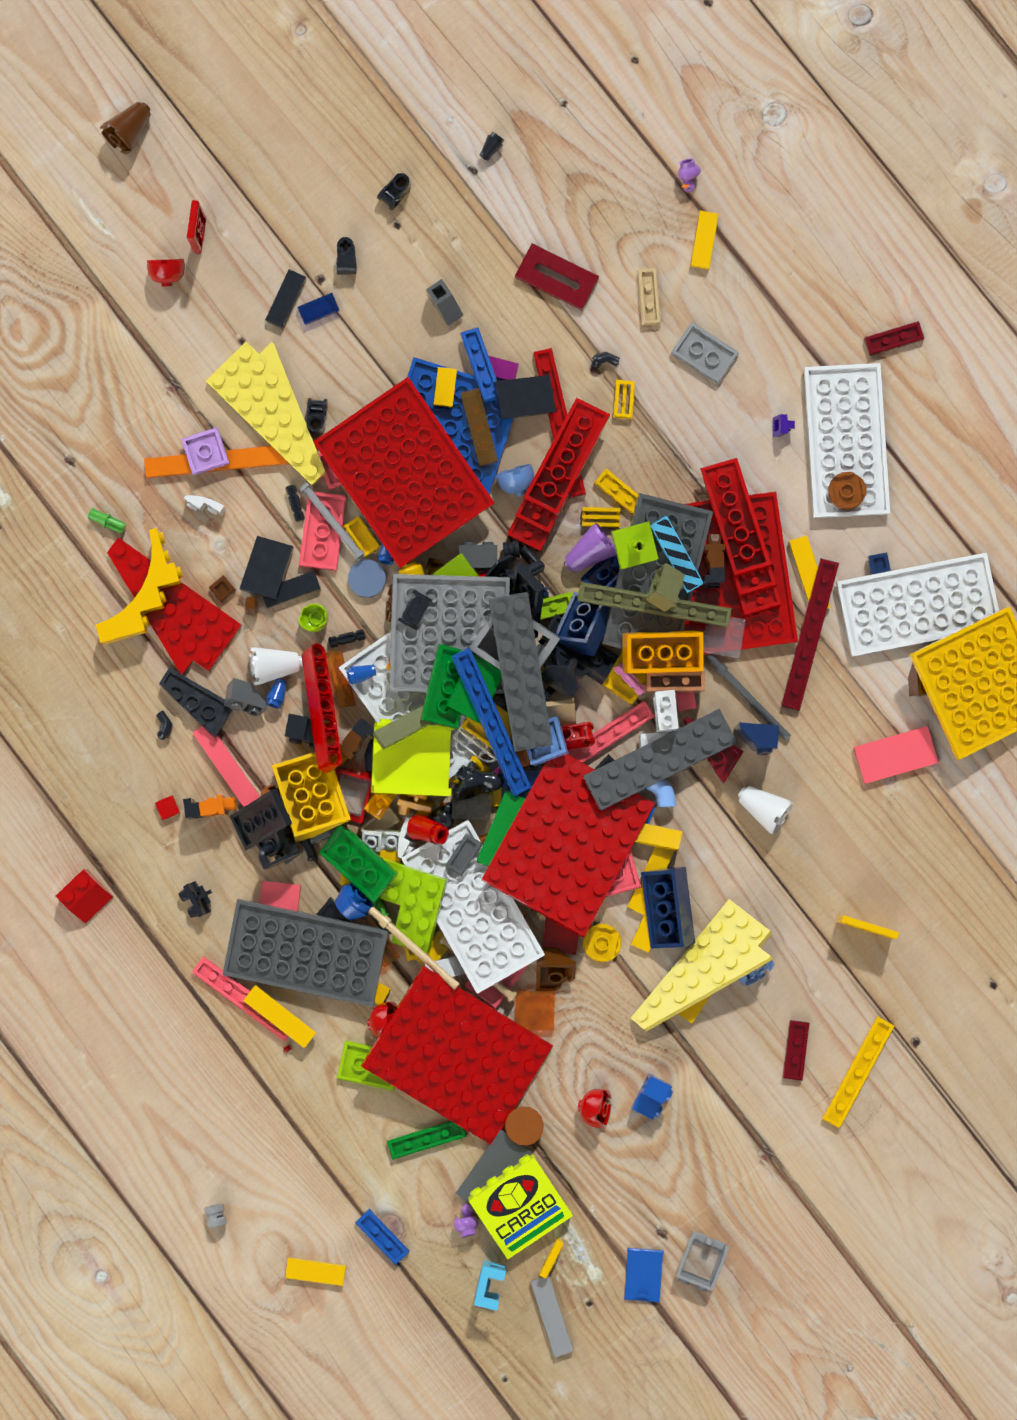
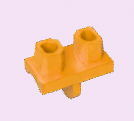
[364,793,397,820]
[397,794,434,817]

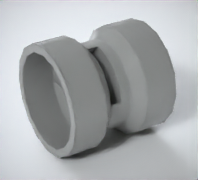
[204,1204,227,1228]

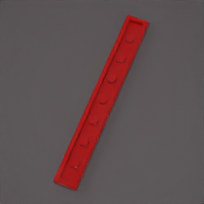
[533,348,586,499]

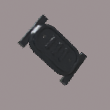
[397,590,433,631]

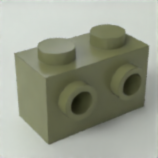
[646,563,685,612]

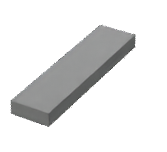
[531,1275,573,1357]

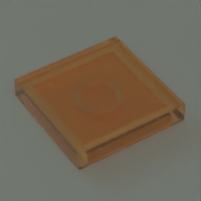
[515,990,555,1030]

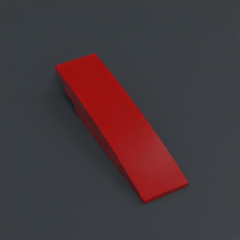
[507,397,610,552]
[700,458,782,616]

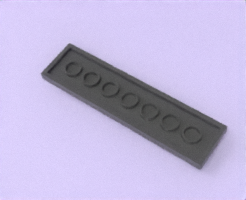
[489,592,553,752]
[583,709,737,811]

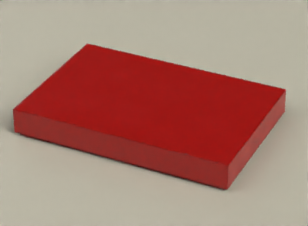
[186,200,207,254]

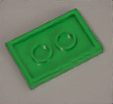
[446,654,502,723]

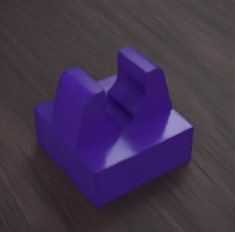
[773,414,795,437]

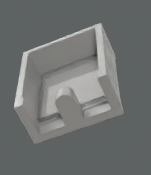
[675,1230,730,1292]

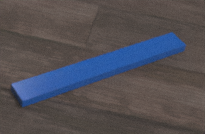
[451,648,531,796]

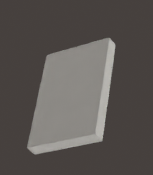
[671,322,739,385]

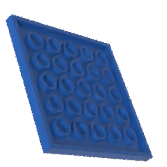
[407,357,514,495]

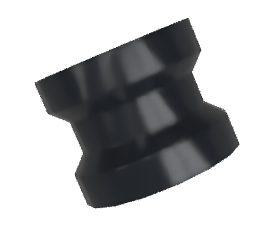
[503,540,520,559]

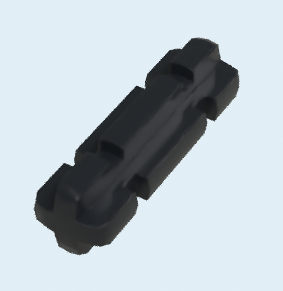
[285,485,305,522]
[328,629,366,648]

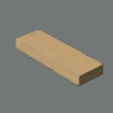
[638,268,661,326]

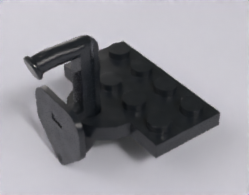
[484,545,545,638]
[538,614,619,702]
[229,789,318,870]

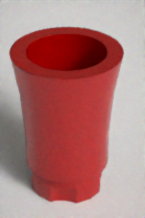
[407,813,449,845]

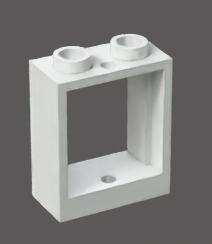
[653,690,679,733]

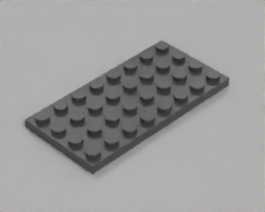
[601,493,713,648]
[222,899,389,1007]

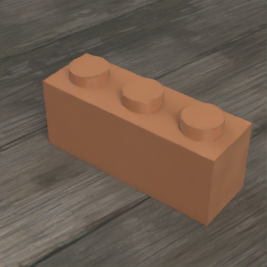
[646,671,705,693]

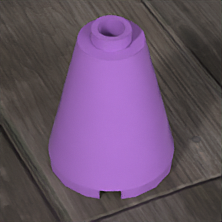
[564,523,616,573]

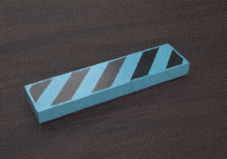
[650,516,704,593]

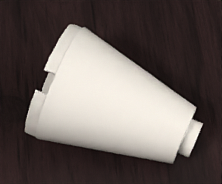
[249,647,302,686]
[738,786,794,835]

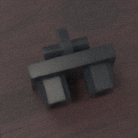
[178,881,213,918]

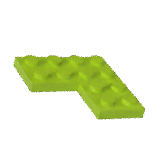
[380,857,448,954]

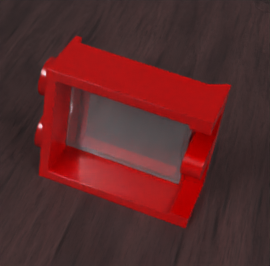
[336,767,372,824]

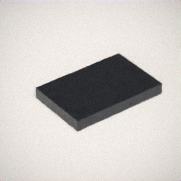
[494,375,556,420]
[239,536,294,600]

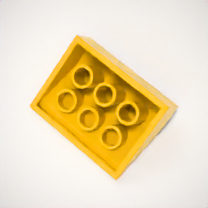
[272,752,351,842]

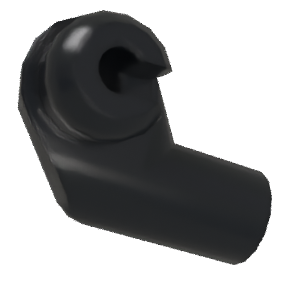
[591,352,620,368]

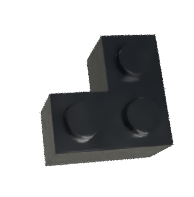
[284,713,315,748]

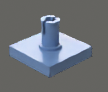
[527,716,569,766]

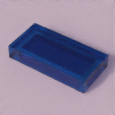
[297,293,340,325]

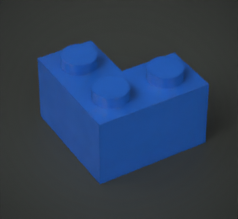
[631,1073,673,1120]

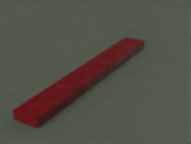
[781,558,839,711]

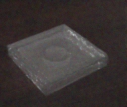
[703,617,745,658]

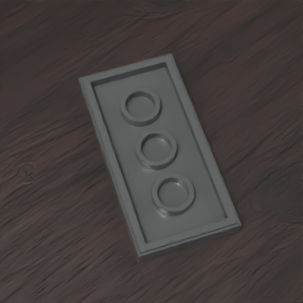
[455,1129,532,1204]

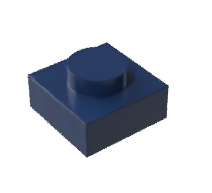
[867,552,891,575]

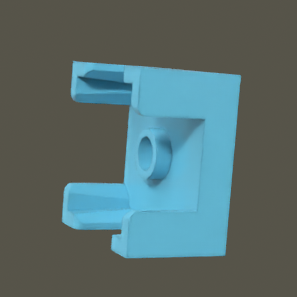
[474,1260,506,1311]

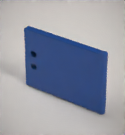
[624,1248,664,1302]

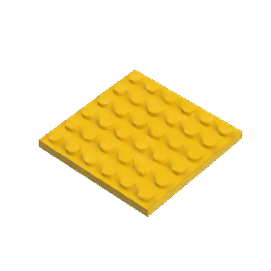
[909,606,1017,760]

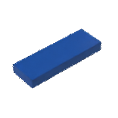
[355,1208,410,1265]

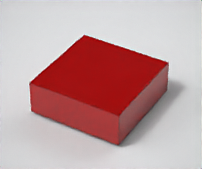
[155,795,181,820]

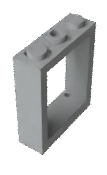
[467,609,560,669]

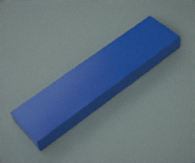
[460,327,497,403]

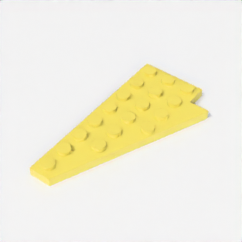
[206,342,326,486]
[631,899,773,1032]

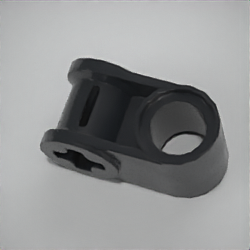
[377,173,411,211]
[336,237,357,275]
[307,398,328,436]

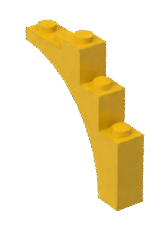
[95,528,184,645]

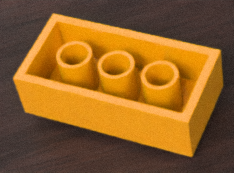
[622,631,704,674]

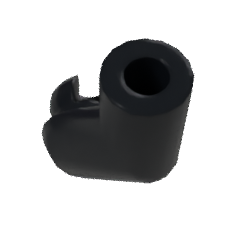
[156,710,173,740]

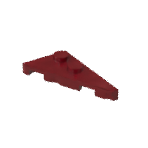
[683,716,744,783]

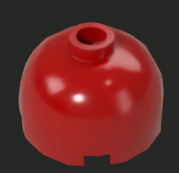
[147,259,185,287]
[367,1001,397,1038]
[578,1089,611,1129]

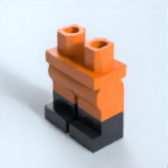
[183,795,237,820]

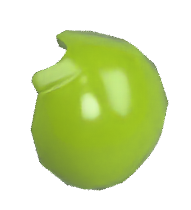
[298,604,329,632]

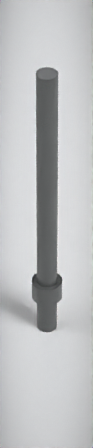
[706,654,791,740]

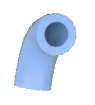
[646,779,677,807]

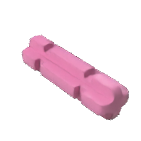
[614,663,647,695]

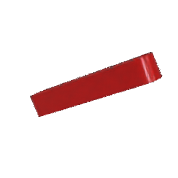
[302,643,342,773]

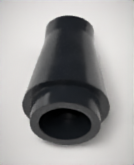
[479,132,504,161]

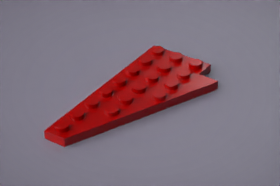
[107,537,242,675]

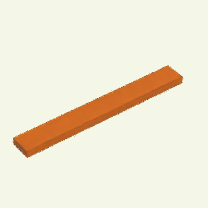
[144,446,289,478]

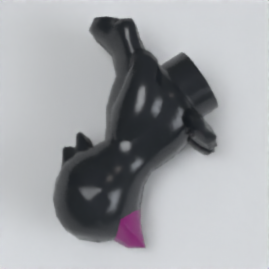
[453,761,504,800]

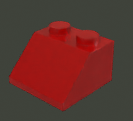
[55,869,113,924]

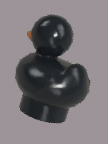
[429,802,455,829]

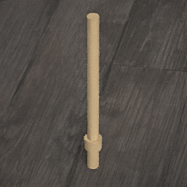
[369,906,460,990]

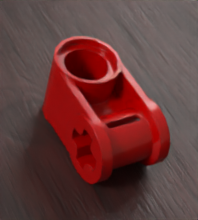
[561,722,595,750]

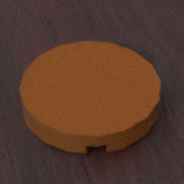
[828,472,866,510]
[505,1106,544,1146]

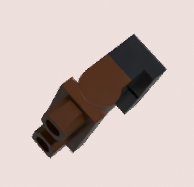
[702,534,725,589]
[340,718,374,766]

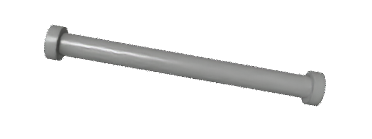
[300,482,365,560]

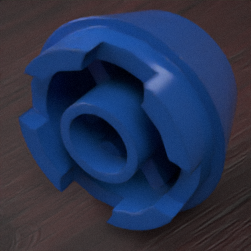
[335,883,374,921]

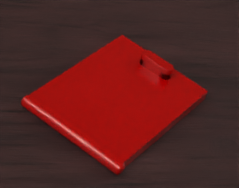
[542,917,579,955]

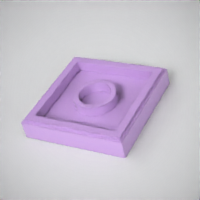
[181,427,230,476]

